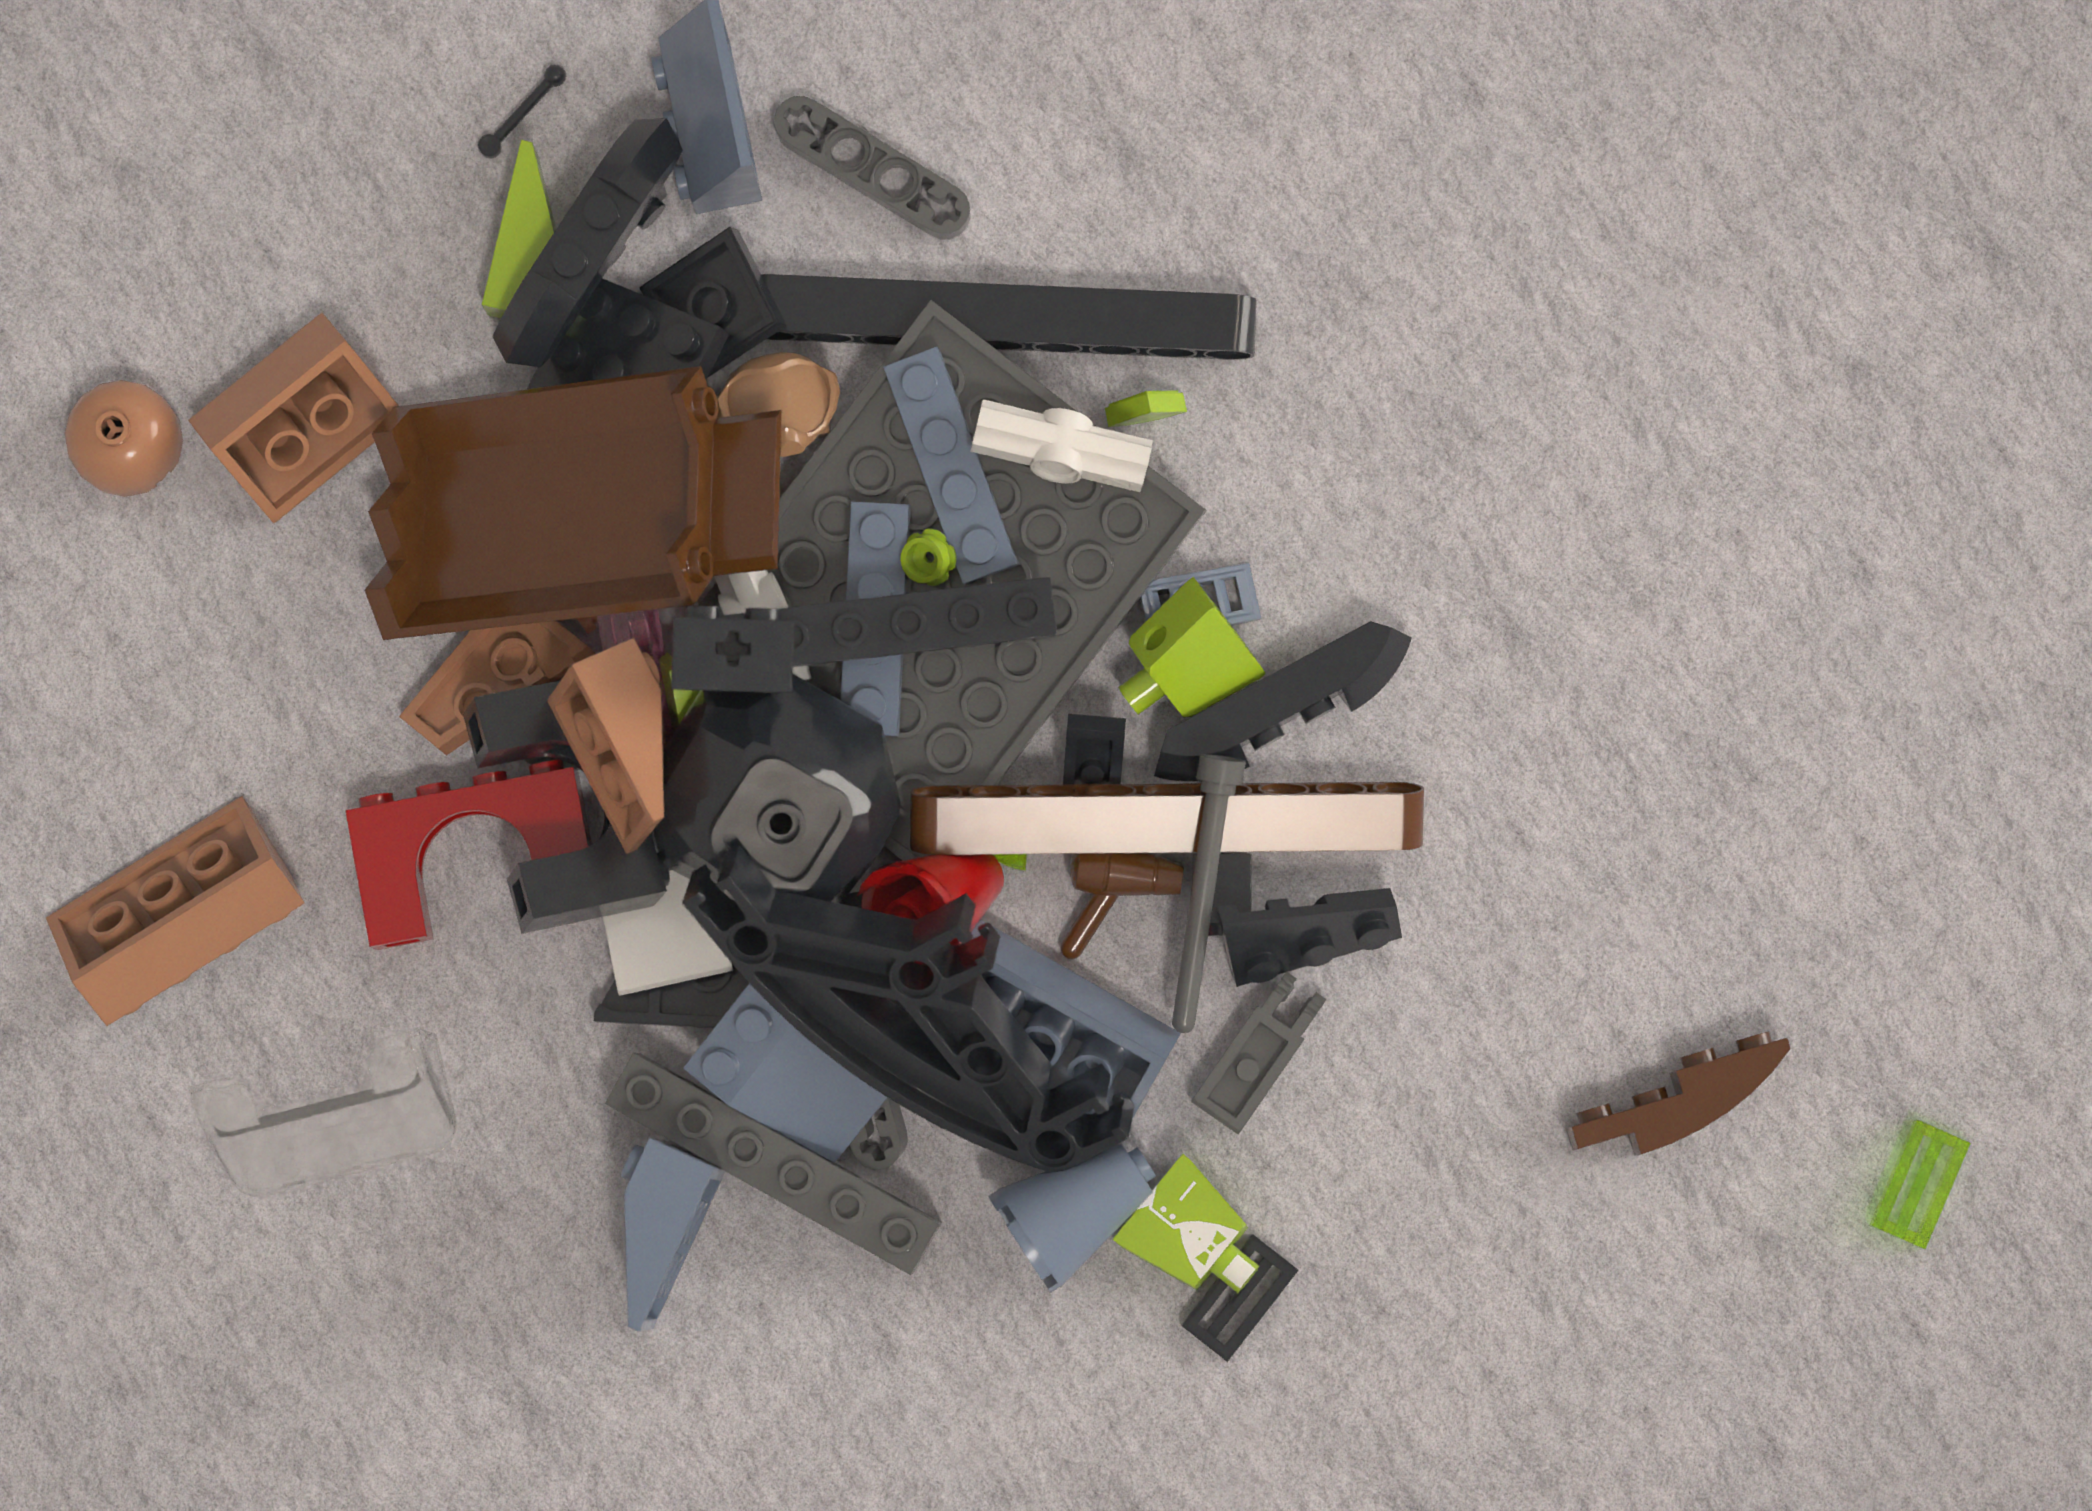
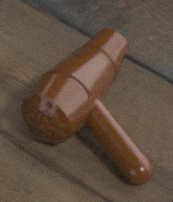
[1060,853,1184,959]

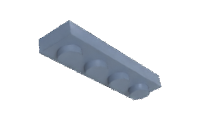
[883,347,1019,585]
[841,502,911,737]

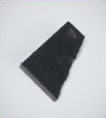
[1216,888,1402,987]

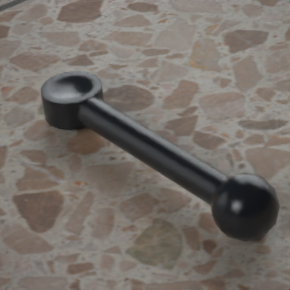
[478,65,566,159]

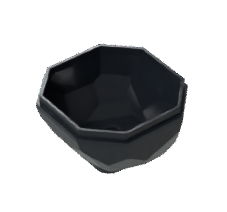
[653,673,901,904]

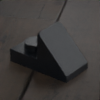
[1063,714,1126,784]

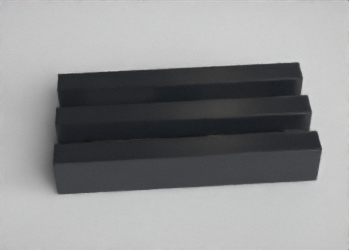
[1181,1234,1299,1362]

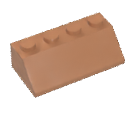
[46,796,305,1026]

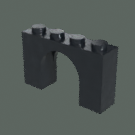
[463,680,670,934]

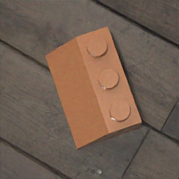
[188,312,399,523]

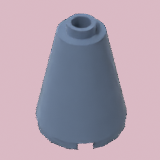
[988,1144,1156,1293]

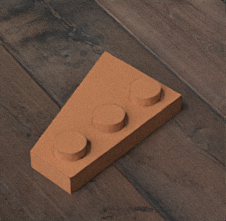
[399,621,596,756]

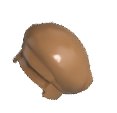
[717,352,840,457]

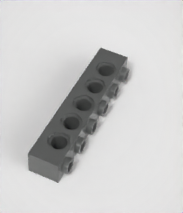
[605,1053,942,1275]

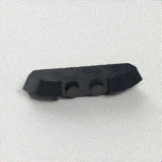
[492,118,683,367]
[1154,621,1412,782]

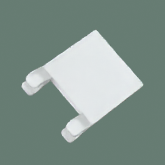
[603,870,733,996]

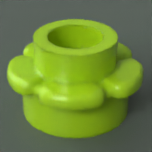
[900,529,957,586]

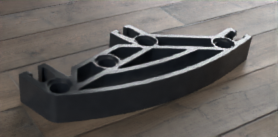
[682,846,1135,1172]

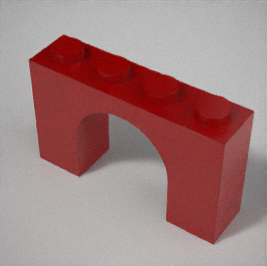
[345,760,592,950]

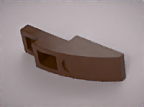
[1566,1031,1791,1156]

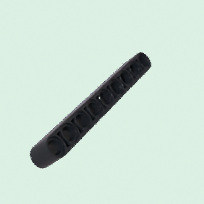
[761,274,1257,360]

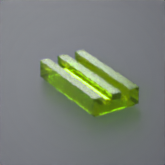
[1869,1119,1971,1250]

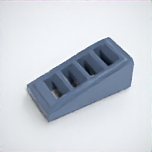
[1140,563,1261,626]

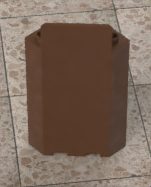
[364,366,782,640]

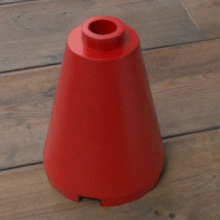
[858,854,1004,965]

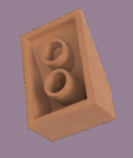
[547,638,664,854]

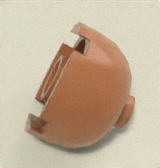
[64,380,183,497]

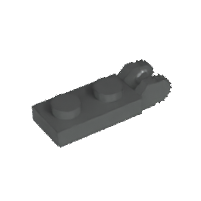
[1191,971,1327,1135]

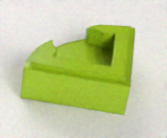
[1104,390,1187,427]

